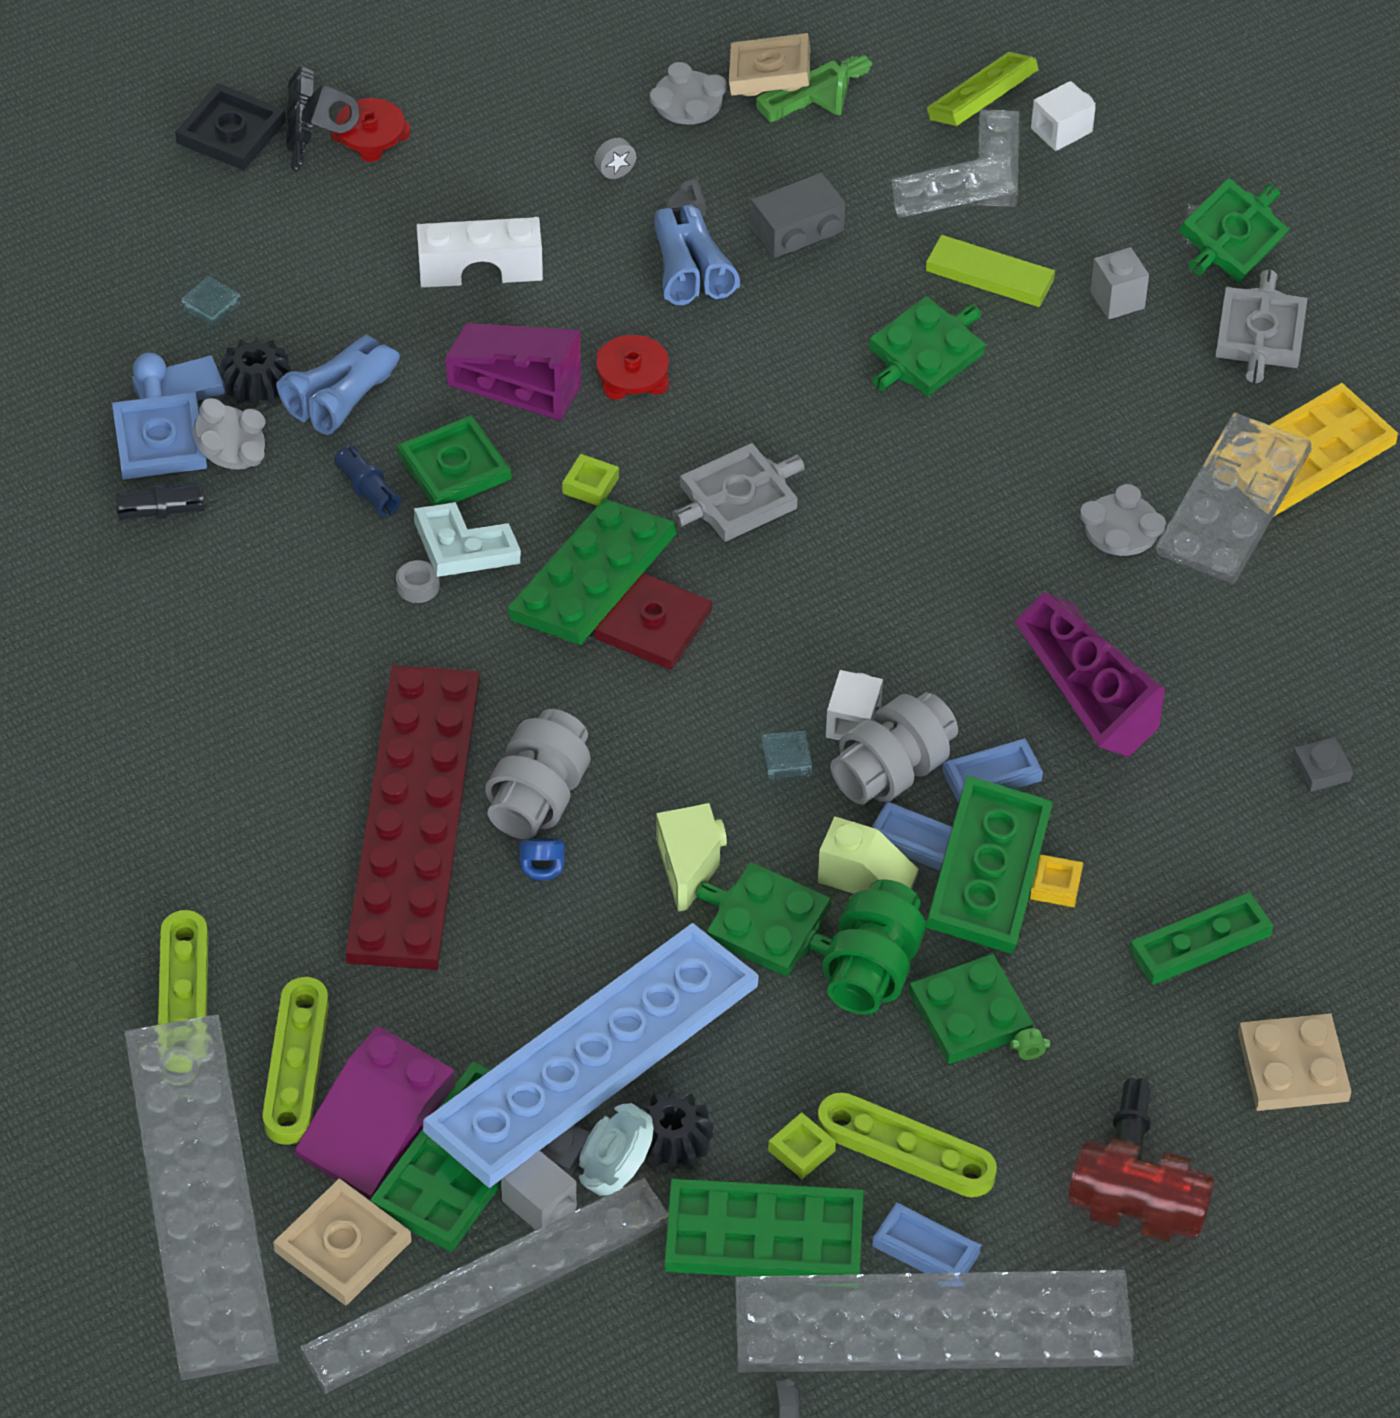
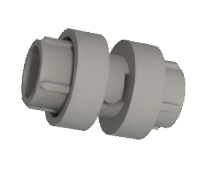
[830,692,958,805]
[485,709,591,839]

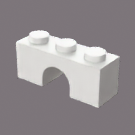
[417,217,543,288]

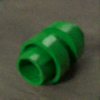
[822,879,926,1015]

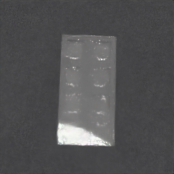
[1156,412,1312,584]

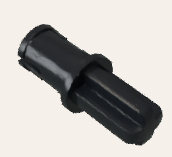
[1111,1078,1151,1168]

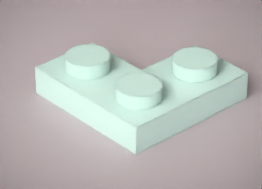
[414,502,521,577]

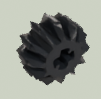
[220,336,291,408]
[639,1089,713,1174]

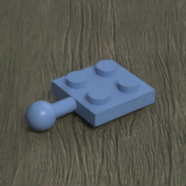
[112,352,207,480]

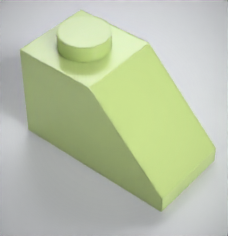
[656,803,727,912]
[818,816,919,894]

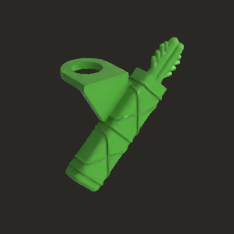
[756,55,872,122]

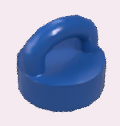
[519,838,565,881]

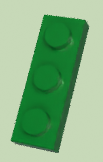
[1129,892,1273,985]

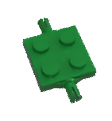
[1178,178,1290,283]
[868,296,986,397]
[696,862,832,978]

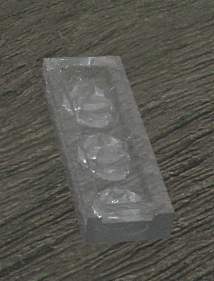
[977,109,1019,207]
[892,153,1016,218]

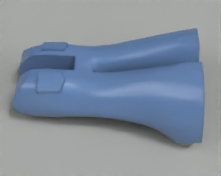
[654,204,740,305]
[277,334,400,435]

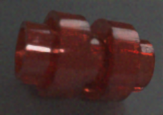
[1068,1137,1214,1243]

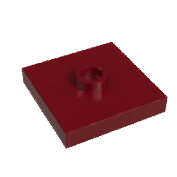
[594,573,712,670]

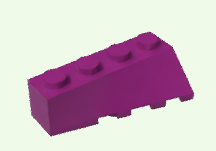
[1014,592,1165,757]

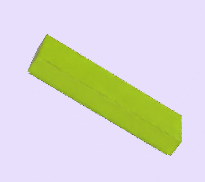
[927,52,1039,126]
[926,235,1055,307]

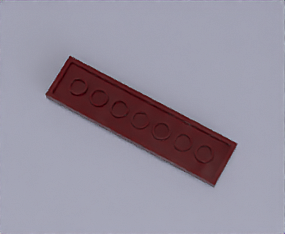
[346,665,480,970]

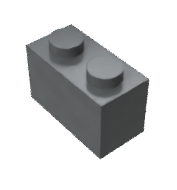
[750,172,845,258]

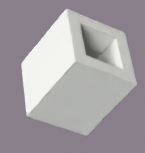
[1031,81,1096,151]
[826,670,883,740]

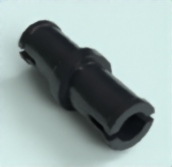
[115,484,204,521]

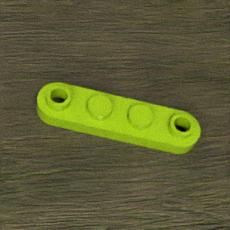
[158,910,208,1075]
[262,977,329,1145]
[818,1093,997,1197]

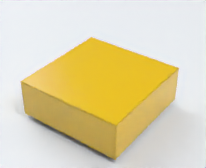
[1030,854,1083,908]

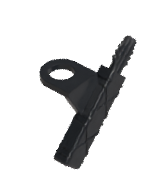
[286,66,359,172]

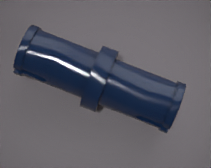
[334,445,401,517]

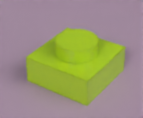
[562,454,619,506]
[768,1112,836,1180]

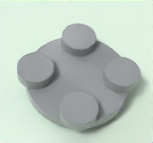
[650,62,726,124]
[193,398,265,469]
[1080,484,1166,556]

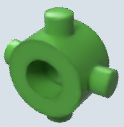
[1010,1028,1050,1060]

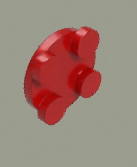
[331,98,411,162]
[596,335,669,400]

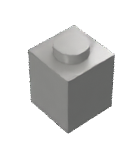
[1090,247,1149,320]
[501,1150,577,1236]

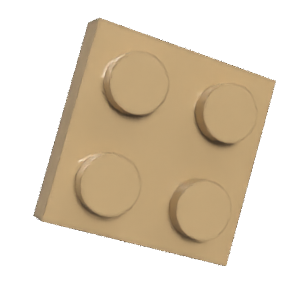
[729,33,810,96]
[1238,1014,1351,1111]
[273,1178,412,1306]

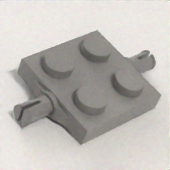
[1216,270,1307,383]
[672,443,805,542]

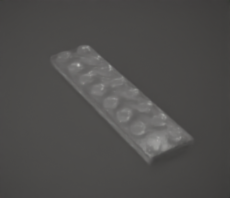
[125,1014,279,1381]
[735,1270,1134,1373]

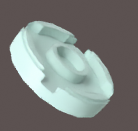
[579,1103,654,1196]

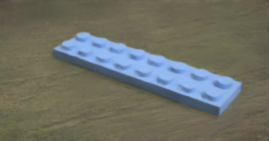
[423,923,759,1188]

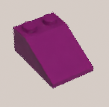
[295,1025,455,1200]

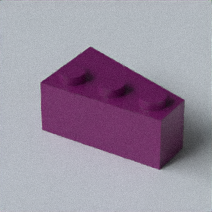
[446,323,581,421]

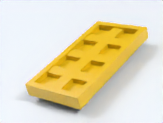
[1214,383,1398,519]

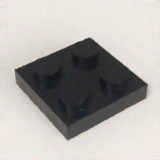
[175,83,286,170]

